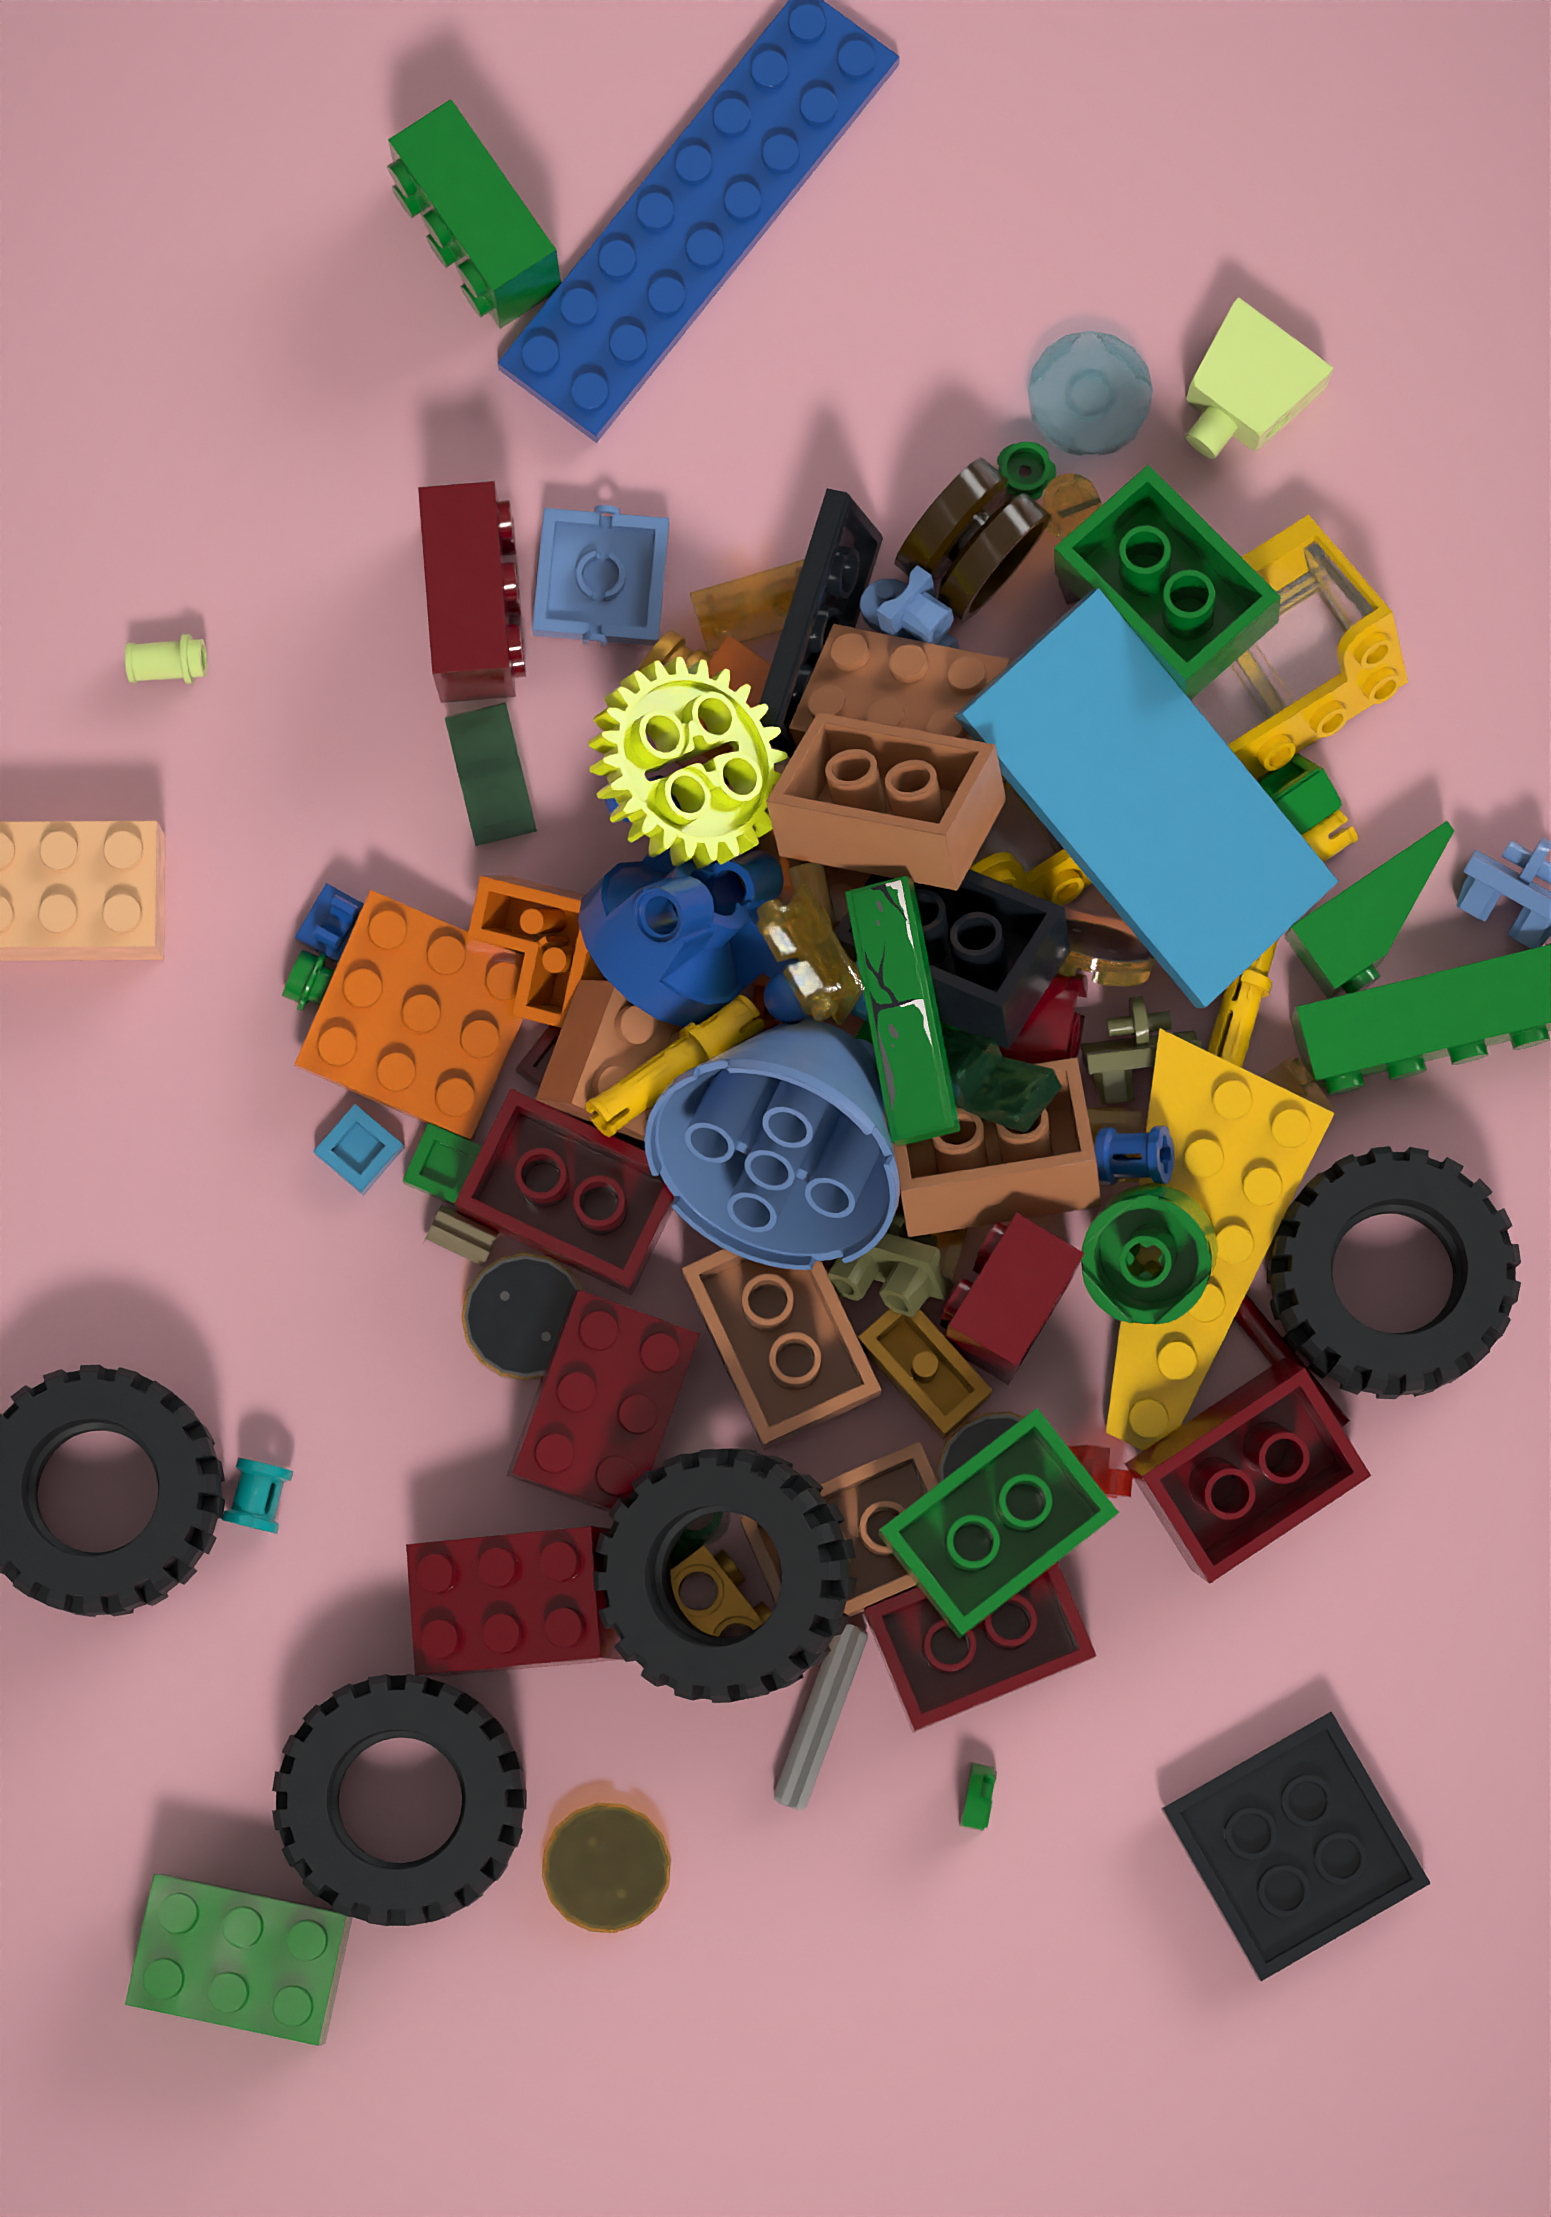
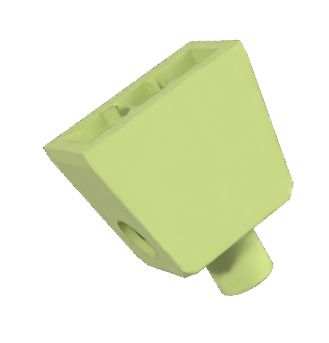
[1185,297,1334,459]

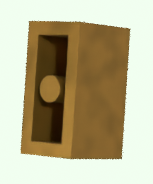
[858,1309,993,1440]

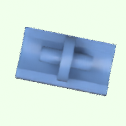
[860,565,959,649]
[1456,837,1551,949]

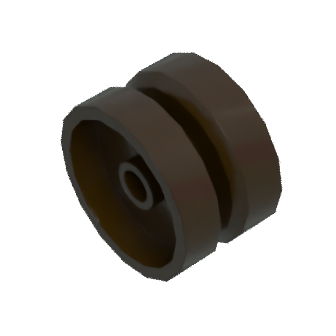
[894,457,1052,621]

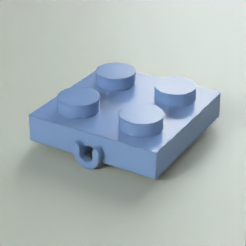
[532,505,670,646]

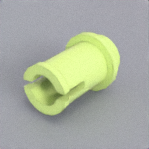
[125,634,207,684]

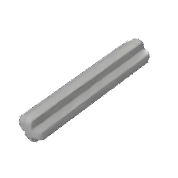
[774,1623,868,1810]

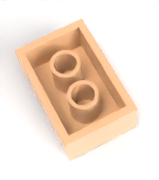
[0,821,166,961]

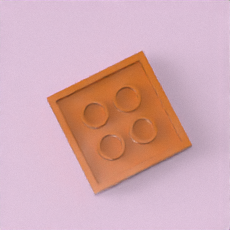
[294,889,524,1141]

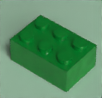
[387,99,561,329]
[1054,465,1281,700]
[878,1408,1119,1639]
[125,1874,353,2046]

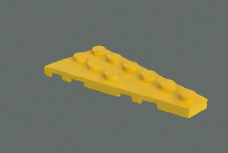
[1106,1028,1335,1451]

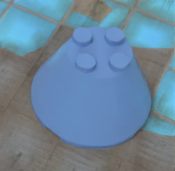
[644,1015,900,1270]

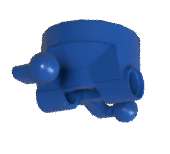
[578,775,829,1028]

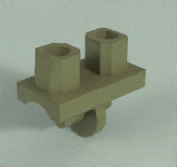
[1081,996,1202,1104]
[827,1209,954,1317]

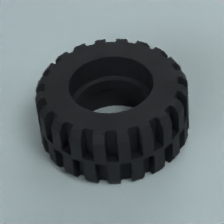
[1267,1146,1521,1399]
[0,1364,225,1617]
[593,1448,857,1703]
[272,1674,527,1926]

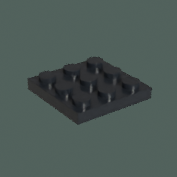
[1161,1711,1431,1981]

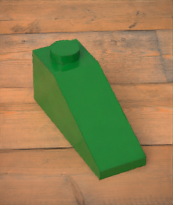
[1285,821,1455,999]

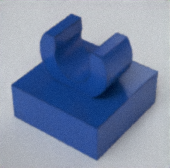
[295,883,364,964]

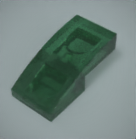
[444,702,537,846]
[942,1027,1062,1132]

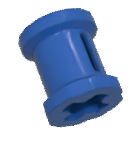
[1094,1126,1174,1186]

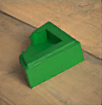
[959,1762,997,1831]

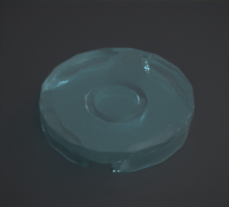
[1028,330,1153,456]

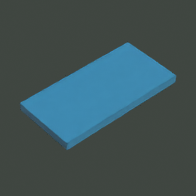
[954,588,1339,1008]

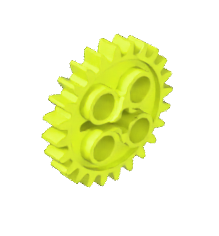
[588,657,788,869]

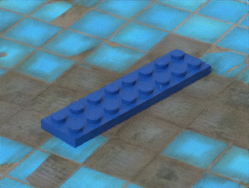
[497,0,900,443]

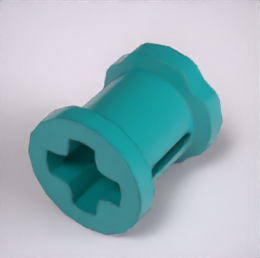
[222,1457,294,1534]

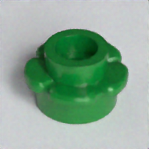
[997,442,1056,500]
[282,950,334,1011]

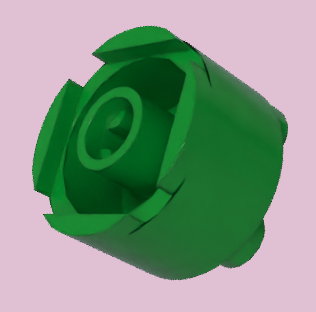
[1081,1183,1218,1325]

